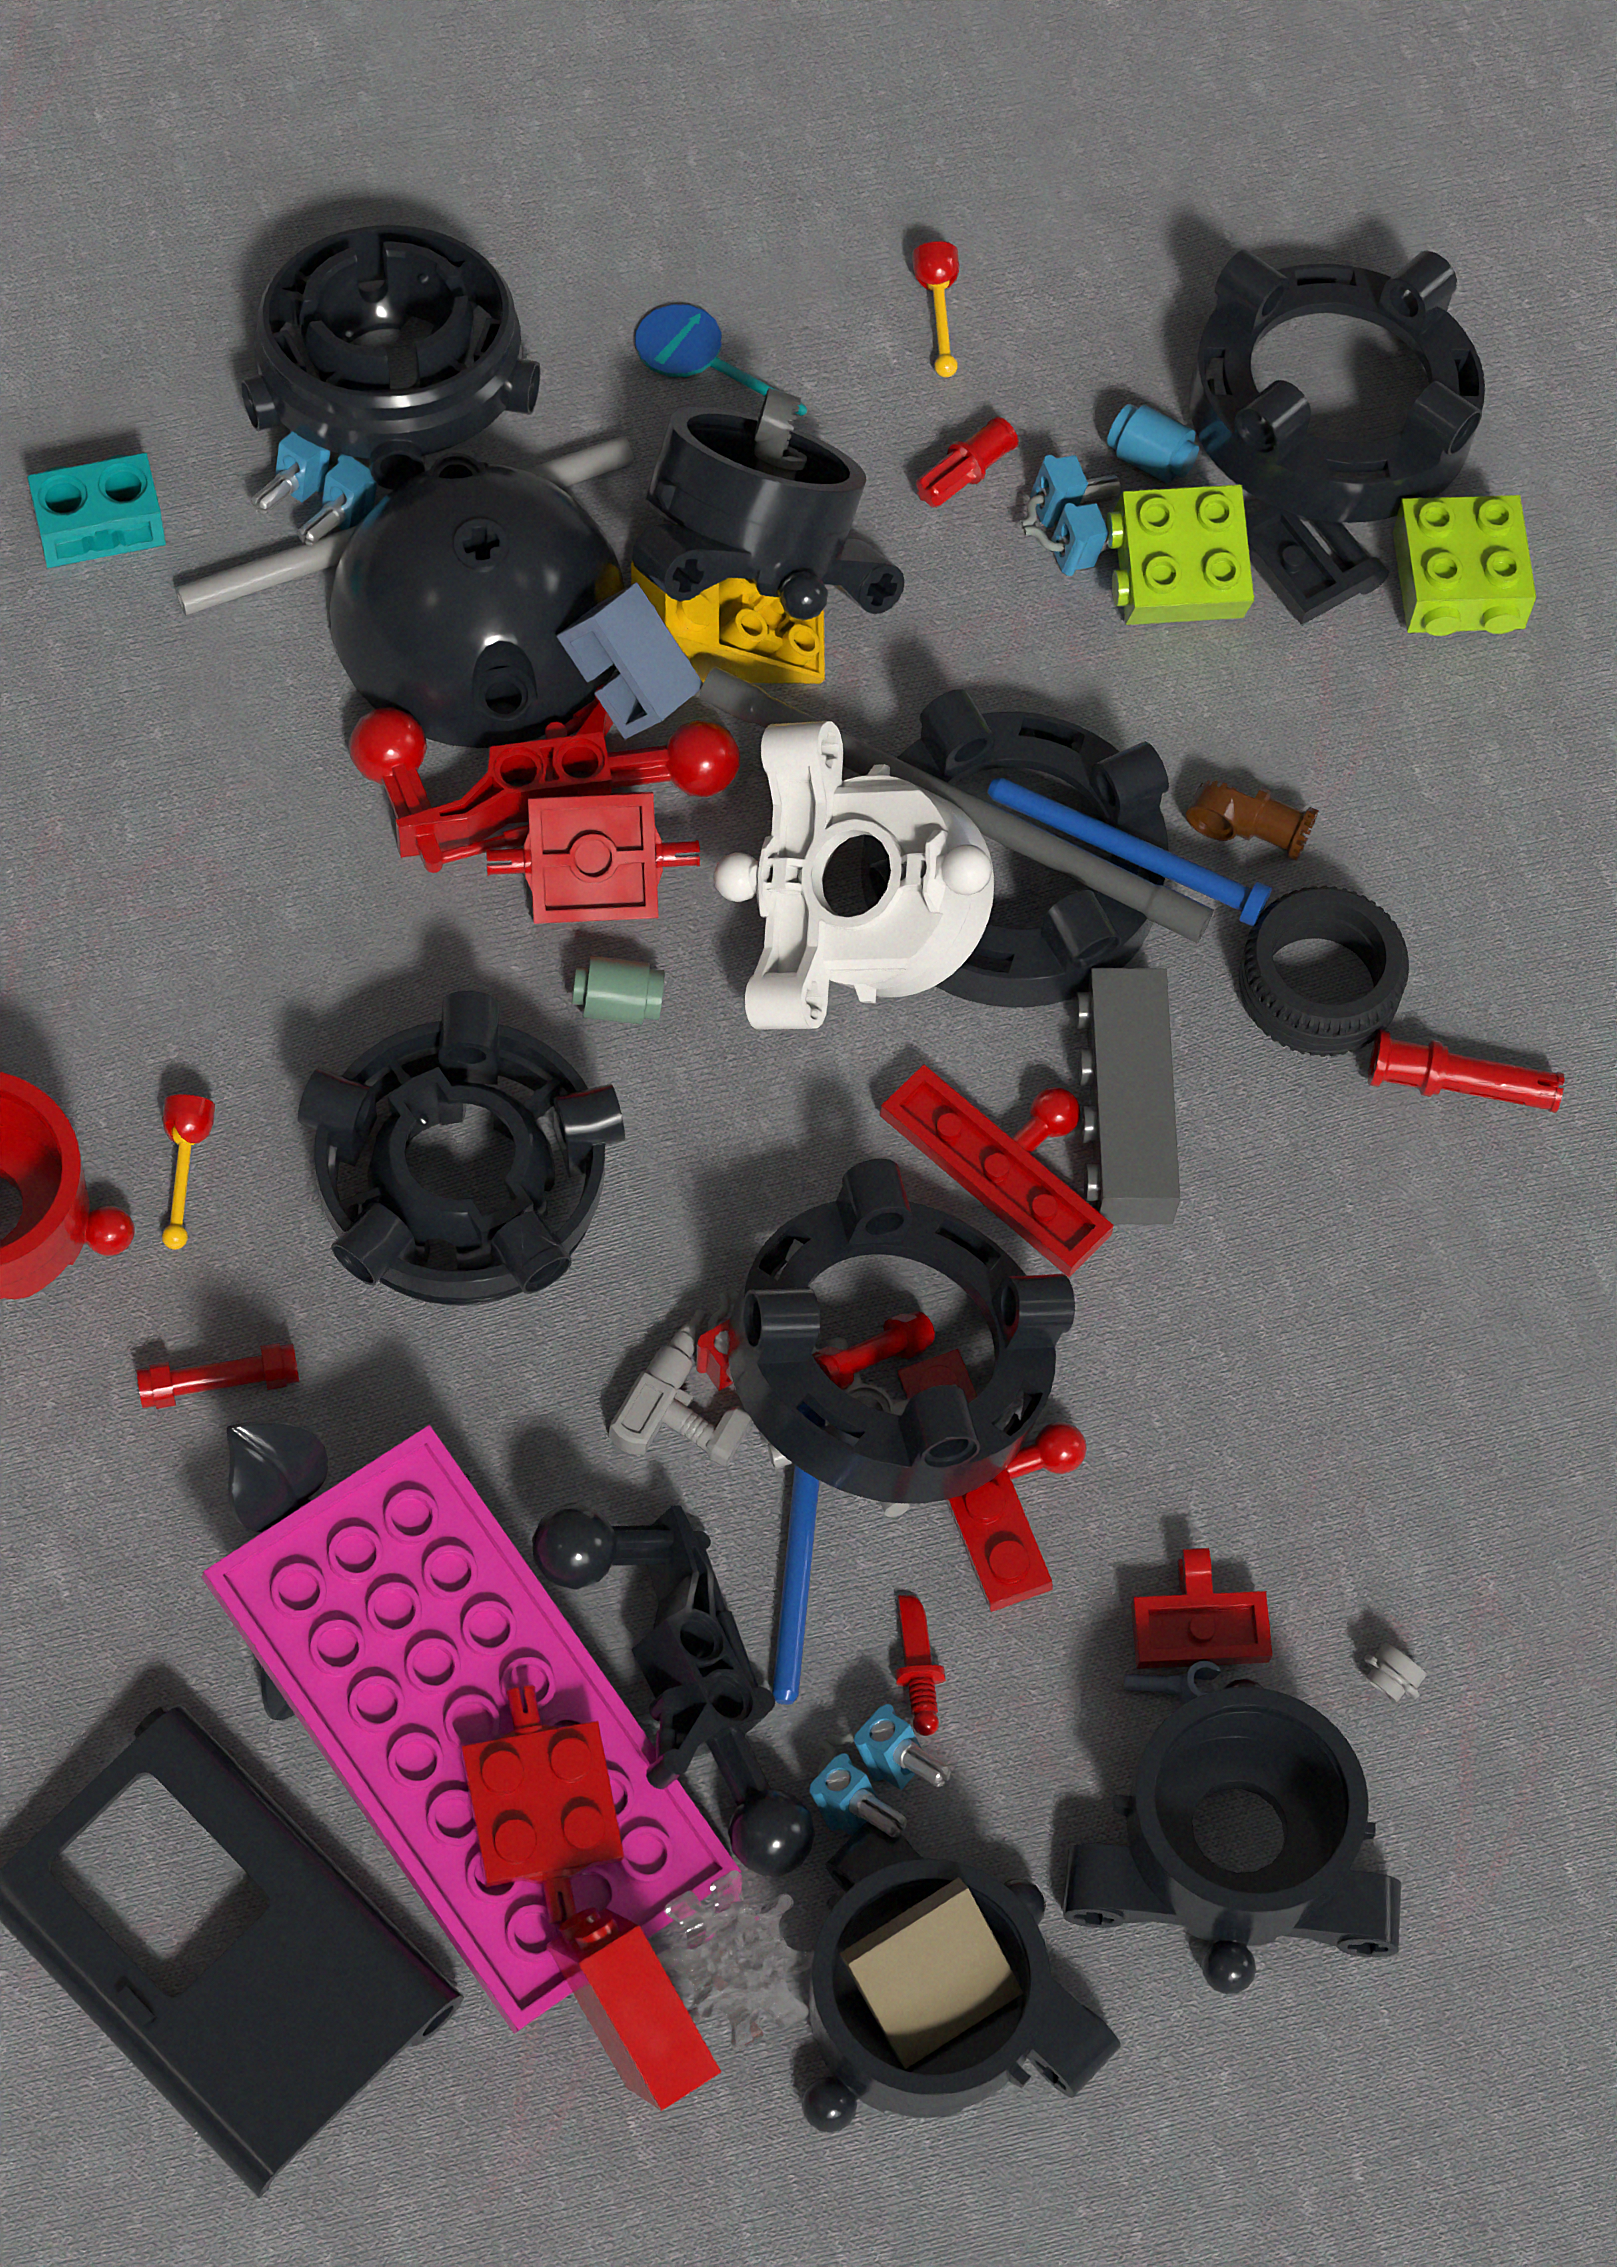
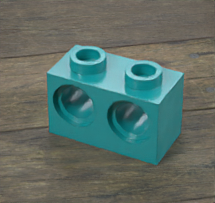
[27,453,166,568]

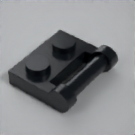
[1246,506,1389,625]

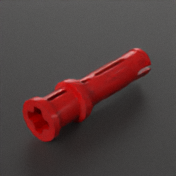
[1368,1030,1565,1113]

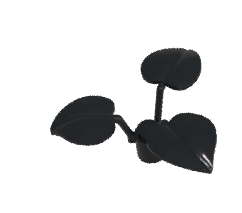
[227,1421,471,1720]

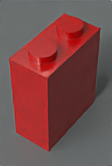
[546,1907,721,2111]

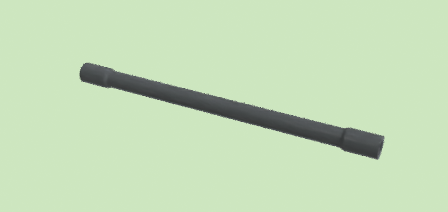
[699,666,1214,943]

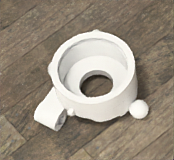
[713,721,994,1029]

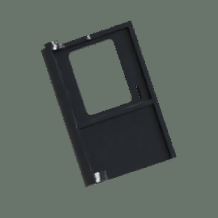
[0,1706,464,2198]

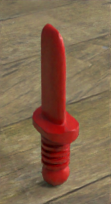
[895,1595,946,1736]

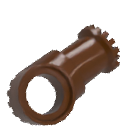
[1186,780,1319,861]

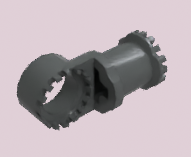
[753,388,808,481]

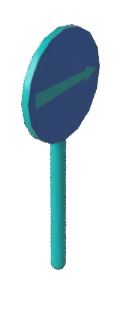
[635,304,807,416]

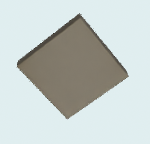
[839,1877,1023,2069]

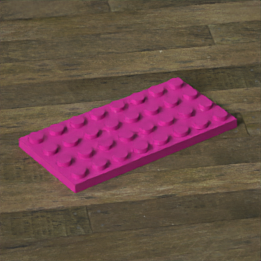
[201,1424,741,2034]

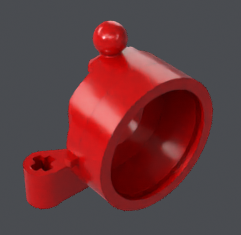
[0,1072,135,1300]

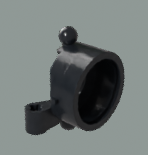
[632,407,905,621]
[1063,1678,1401,1995]
[801,1821,1121,2132]

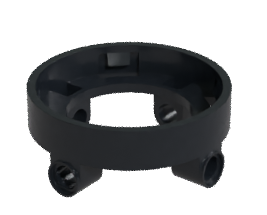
[1189,249,1485,523]
[861,689,1169,1008]
[727,1159,1075,1504]

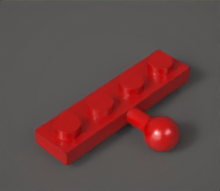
[880,1064,1114,1277]
[897,1349,1087,1612]

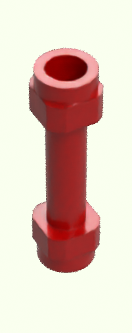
[812,1311,935,1390]
[136,1343,300,1409]

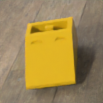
[631,562,825,684]

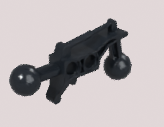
[532,1503,815,1876]

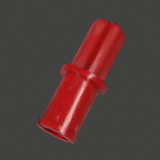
[916,417,1019,507]

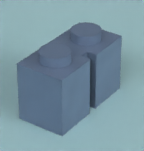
[557,582,703,739]

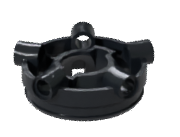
[240,225,541,490]
[298,991,625,1306]

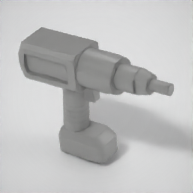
[608,1309,752,1467]

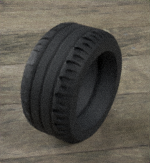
[1239,885,1409,1057]

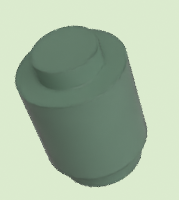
[572,955,665,1025]

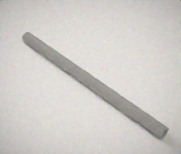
[175,436,634,616]

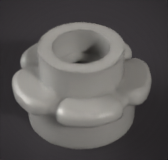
[1364,1642,1427,1703]

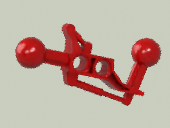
[348,684,740,873]

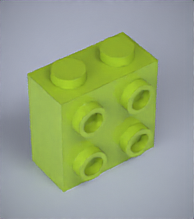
[1106,485,1254,625]
[1393,495,1536,636]

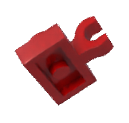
[1131,1548,1273,1669]

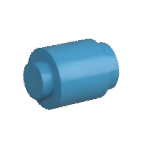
[1107,404,1199,483]

